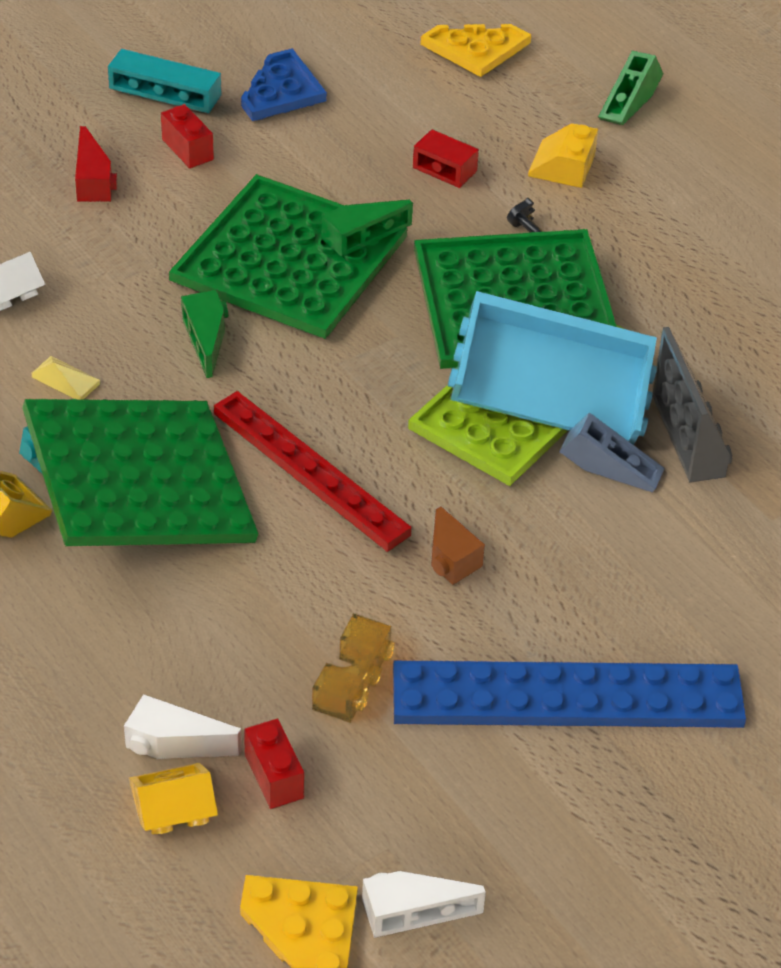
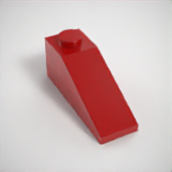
[75,126,117,202]

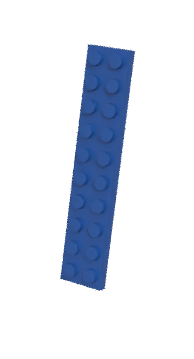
[393,660,746,728]

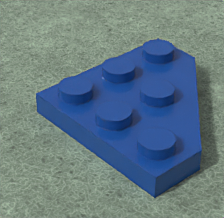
[241,48,327,121]

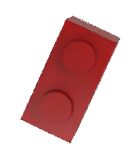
[161,104,214,169]
[413,129,479,188]
[244,718,304,809]

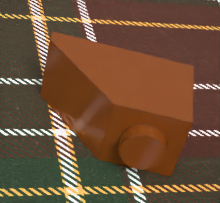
[431,506,485,585]

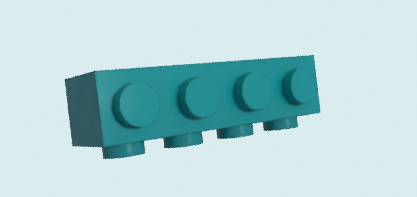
[108,49,222,113]

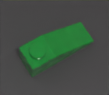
[598,50,664,125]
[321,199,413,257]
[181,289,229,378]

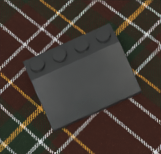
[652,327,732,483]

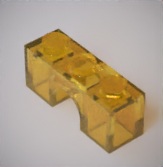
[312,613,395,723]

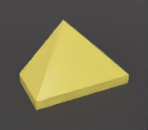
[32,356,100,400]

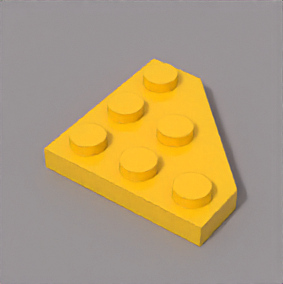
[420,24,532,77]
[240,875,358,968]

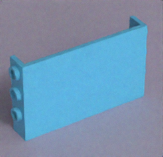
[448,291,657,445]

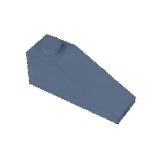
[559,413,664,492]

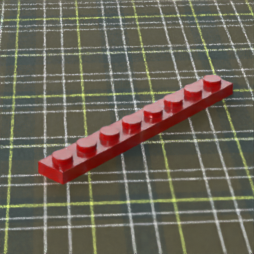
[214,391,412,552]

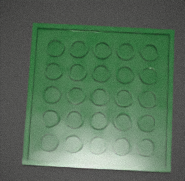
[169,174,408,339]
[414,229,617,369]
[22,399,259,546]

